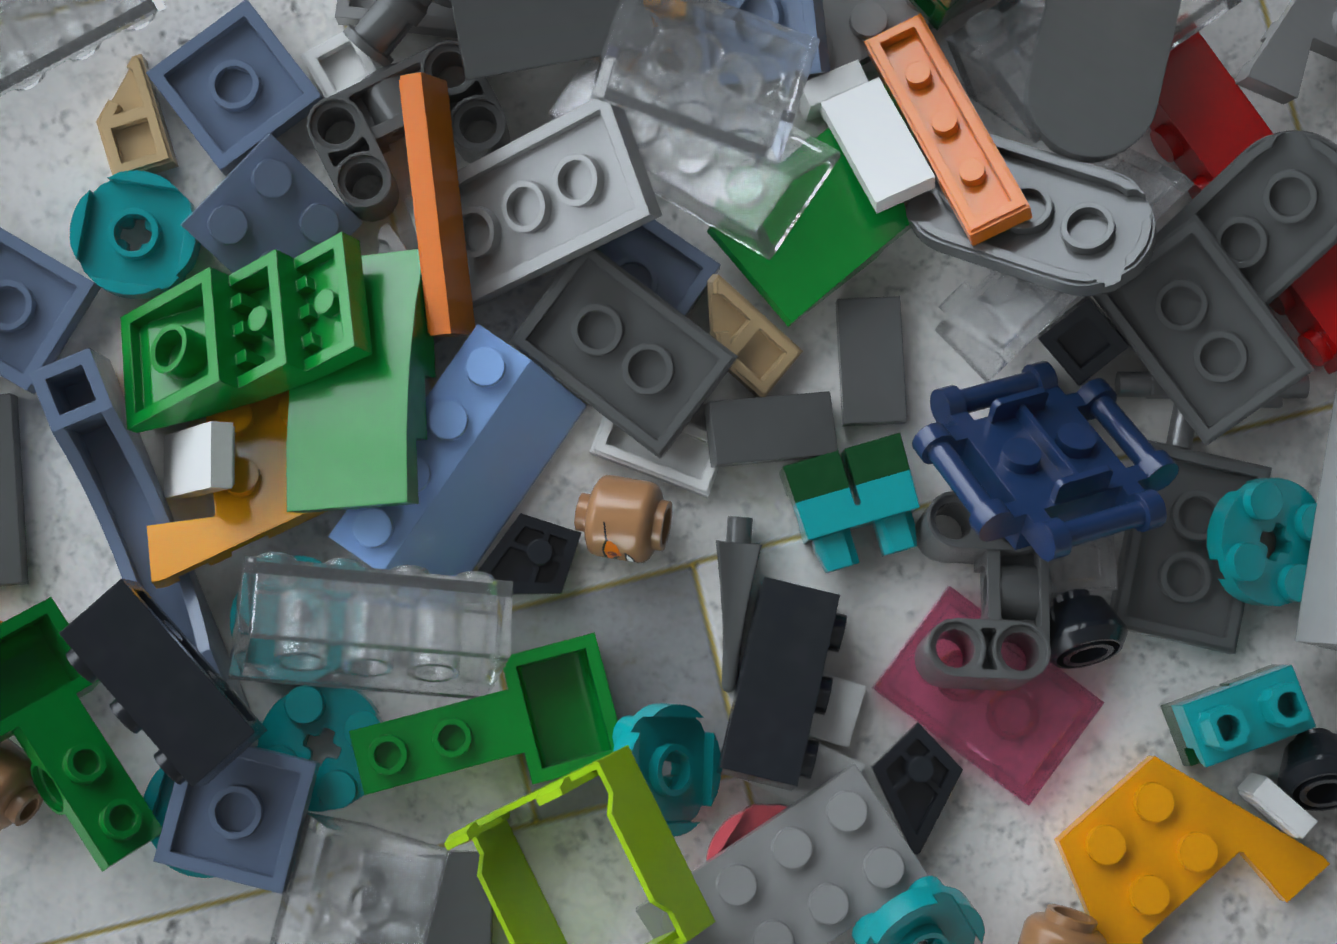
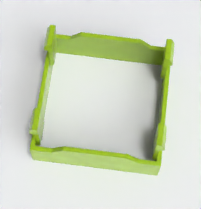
[444,745,716,944]

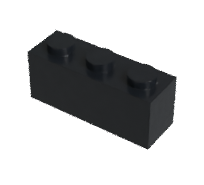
[716,577,847,791]
[59,579,268,787]

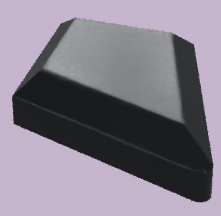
[465,513,582,595]
[871,722,963,855]

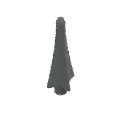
[716,516,762,693]

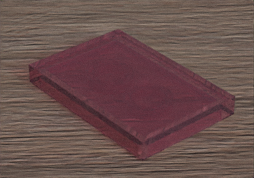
[872,586,1105,806]

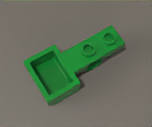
[0,597,162,872]
[349,632,618,795]

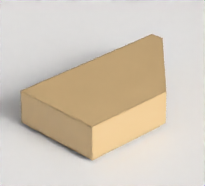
[96,54,179,175]
[707,274,803,397]

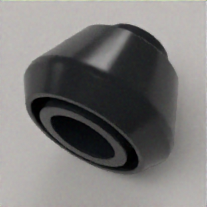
[1049,589,1128,669]
[1277,728,1337,811]

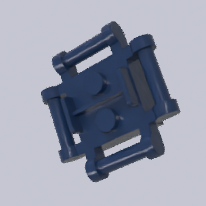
[912,361,1179,562]

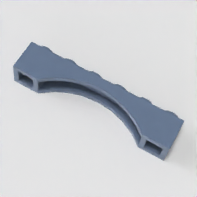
[29,348,250,709]

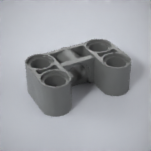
[306,40,510,222]
[914,491,1052,691]

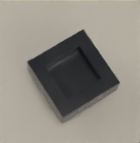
[1038,296,1129,386]

